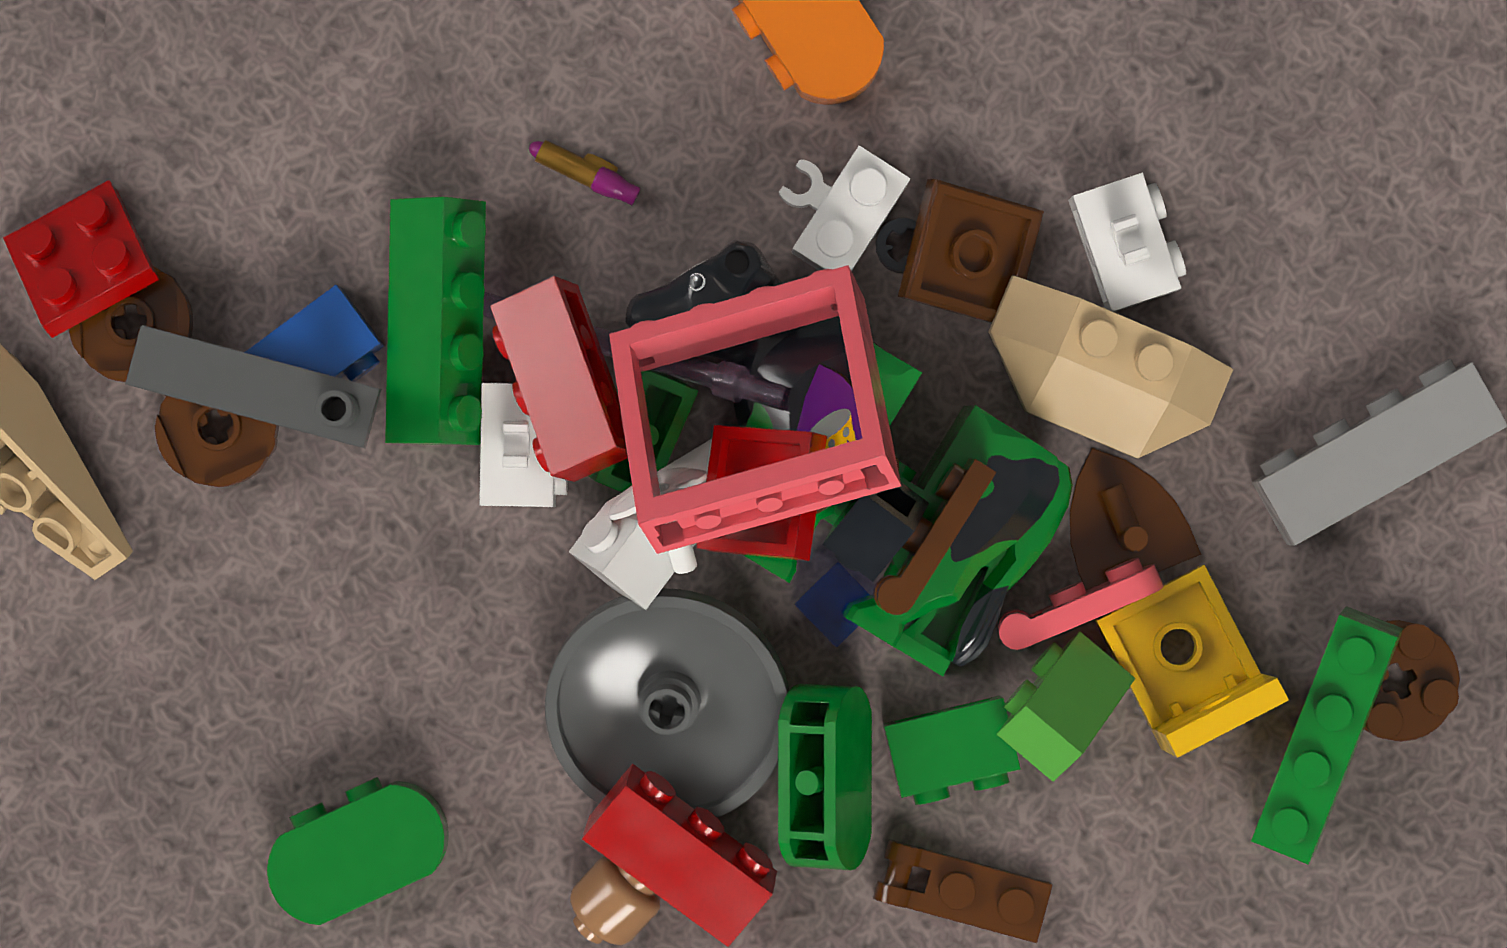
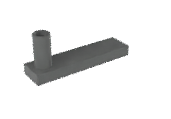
[125,325,382,449]

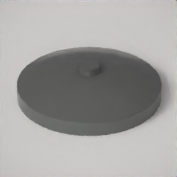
[545,588,789,817]

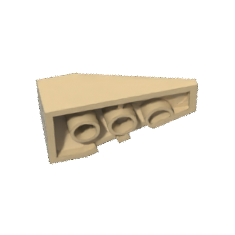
[0,344,133,580]

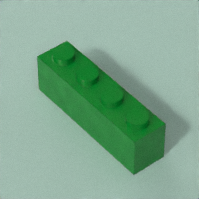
[385,197,486,445]
[1251,606,1403,865]

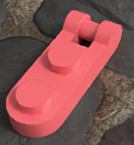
[998,558,1164,650]

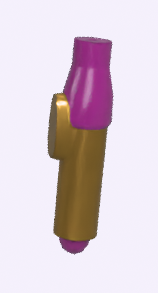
[529,140,641,206]

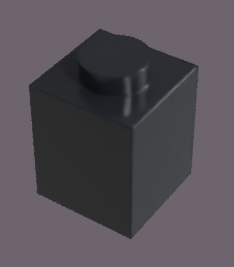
[822,481,929,582]

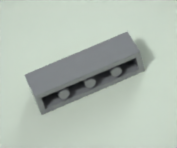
[1252,359,1507,546]

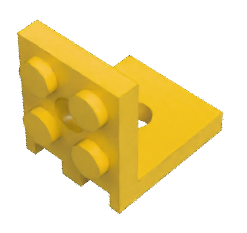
[1095,565,1289,758]

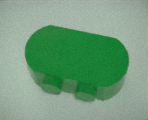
[778,684,872,871]
[267,777,449,925]

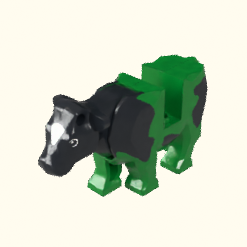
[625,240,1073,677]

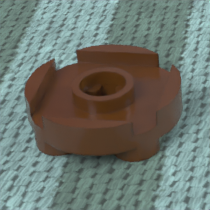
[69,266,193,382]
[155,395,279,487]
[1364,620,1460,742]

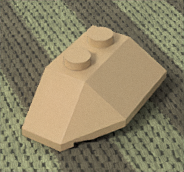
[988,276,1233,458]

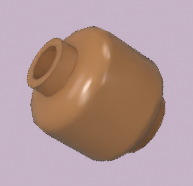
[570,856,660,945]

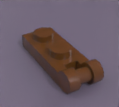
[873,458,997,615]
[873,839,1053,943]

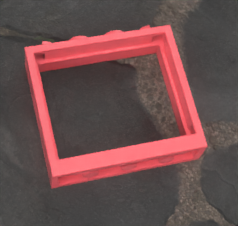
[609,265,901,554]

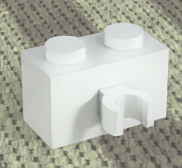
[779,146,911,271]
[1068,172,1186,312]
[479,383,568,507]

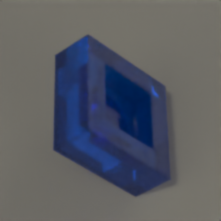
[794,561,870,648]

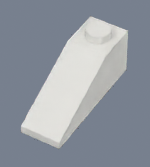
[569,439,712,610]

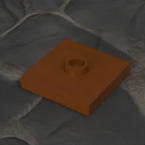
[897,179,1044,323]

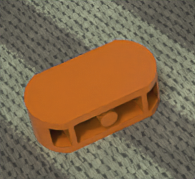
[731,0,884,105]

